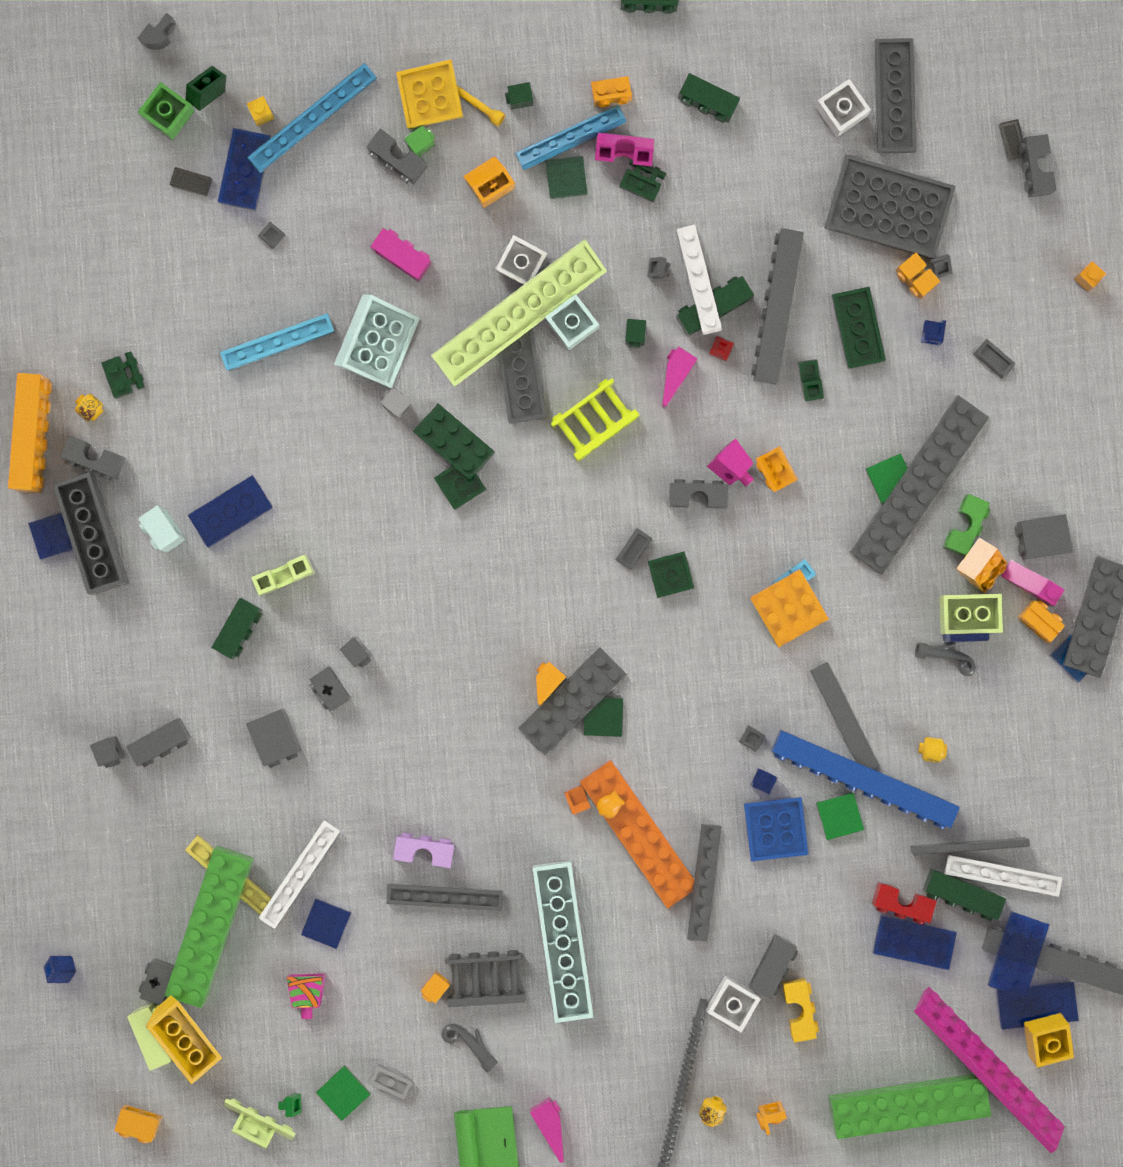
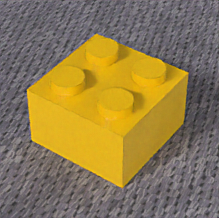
[1024,1013,1074,1068]

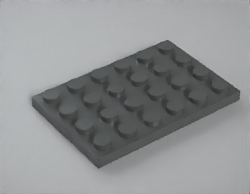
[824,154,956,259]

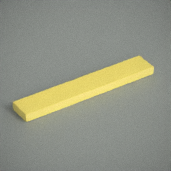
[185,835,272,915]

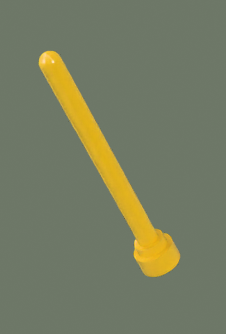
[457,85,506,127]

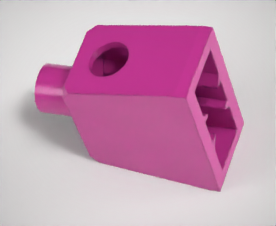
[707,438,754,487]

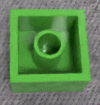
[138,82,195,141]

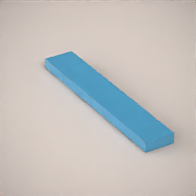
[515,105,626,171]

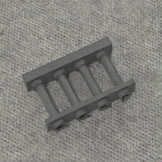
[445,950,525,1007]

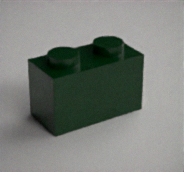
[185,66,227,111]

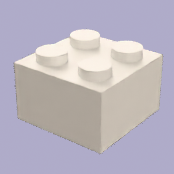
[815,79,871,138]
[495,235,547,285]
[706,975,761,1033]

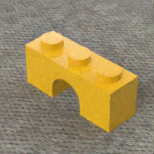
[782,978,819,1043]

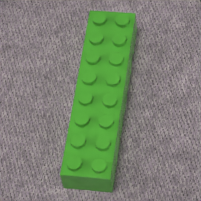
[164,845,254,1008]
[828,1074,991,1139]

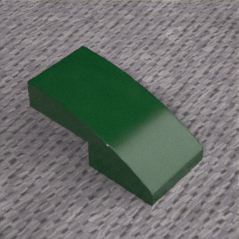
[797,359,824,402]

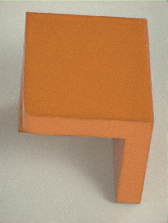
[564,786,591,815]

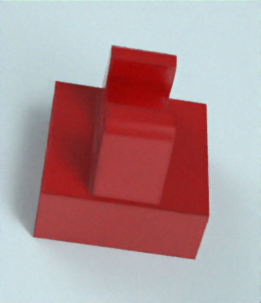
[709,336,734,361]

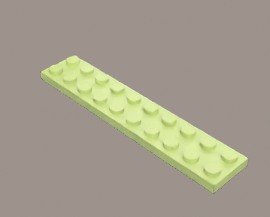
[431,240,607,387]

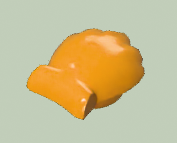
[597,791,625,818]

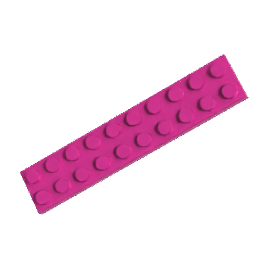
[914,987,1065,1153]

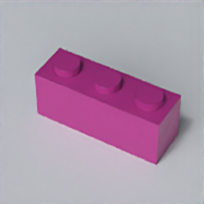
[370,228,432,282]

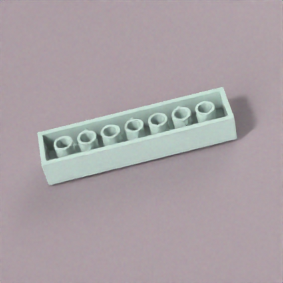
[533,860,594,1023]

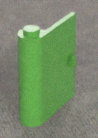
[454,1106,519,1167]

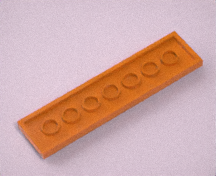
[579,760,694,909]

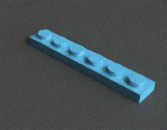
[220,313,335,371]

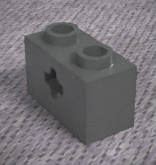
[339,637,372,668]
[309,667,351,712]
[90,736,125,768]
[139,958,174,1005]

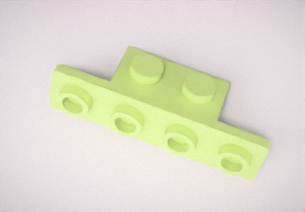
[223,1098,295,1149]

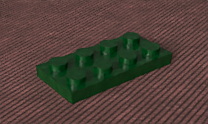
[831,286,886,370]
[413,403,495,481]

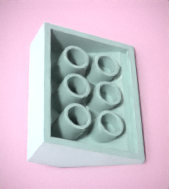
[334,294,420,388]

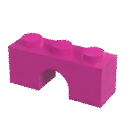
[595,133,655,166]

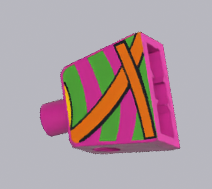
[286,973,326,1019]

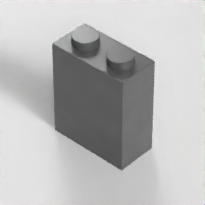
[1015,514,1073,560]
[246,709,301,768]

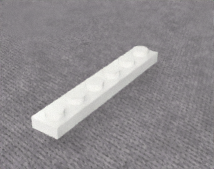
[677,225,722,335]
[259,820,340,929]
[944,854,1062,897]

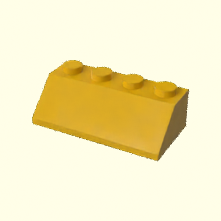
[146,996,222,1085]

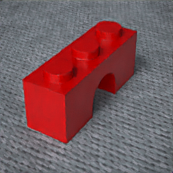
[872,882,937,925]

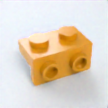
[756,446,798,492]

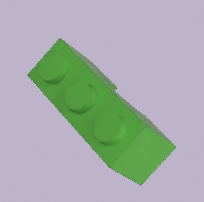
[943,494,990,557]

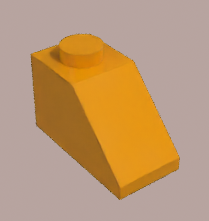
[536,662,566,706]

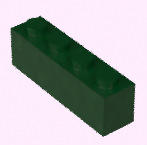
[676,276,754,337]
[923,869,1006,921]

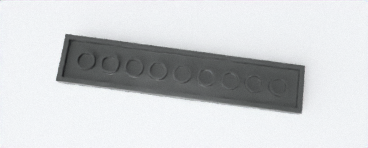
[850,395,989,574]

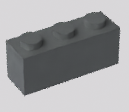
[126,718,191,768]
[748,934,798,999]

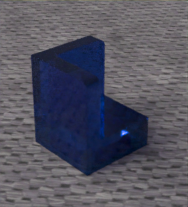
[921,320,946,346]
[750,768,778,795]
[43,956,76,983]

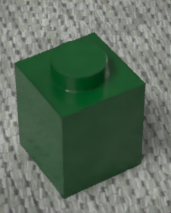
[505,82,534,110]
[625,319,646,349]

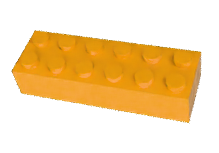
[8,373,52,493]

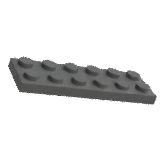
[874,38,917,154]
[498,328,547,424]
[1062,557,1123,678]
[519,647,627,755]

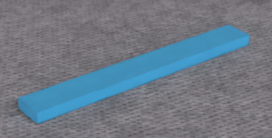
[247,63,377,173]

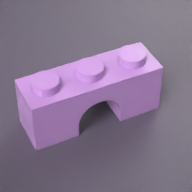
[393,832,455,868]

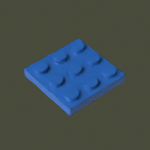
[743,797,809,862]

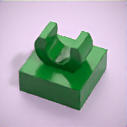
[278,1093,301,1117]

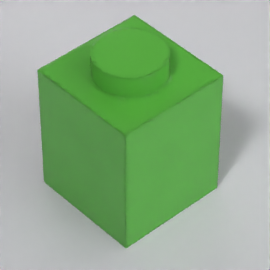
[404,125,435,157]

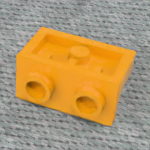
[591,76,632,108]
[756,1101,787,1135]

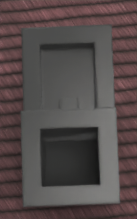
[138,13,176,50]

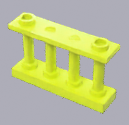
[551,378,640,462]

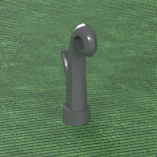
[915,642,976,676]
[441,1024,498,1073]

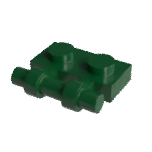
[619,159,667,203]
[101,351,145,399]

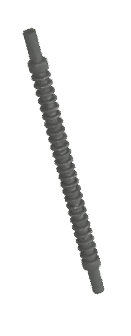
[657,998,707,1167]

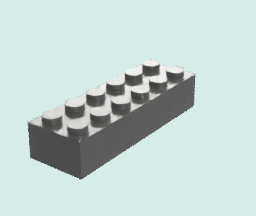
[52,473,129,595]

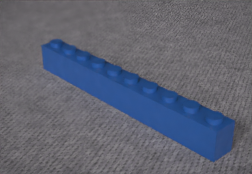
[771,730,960,829]

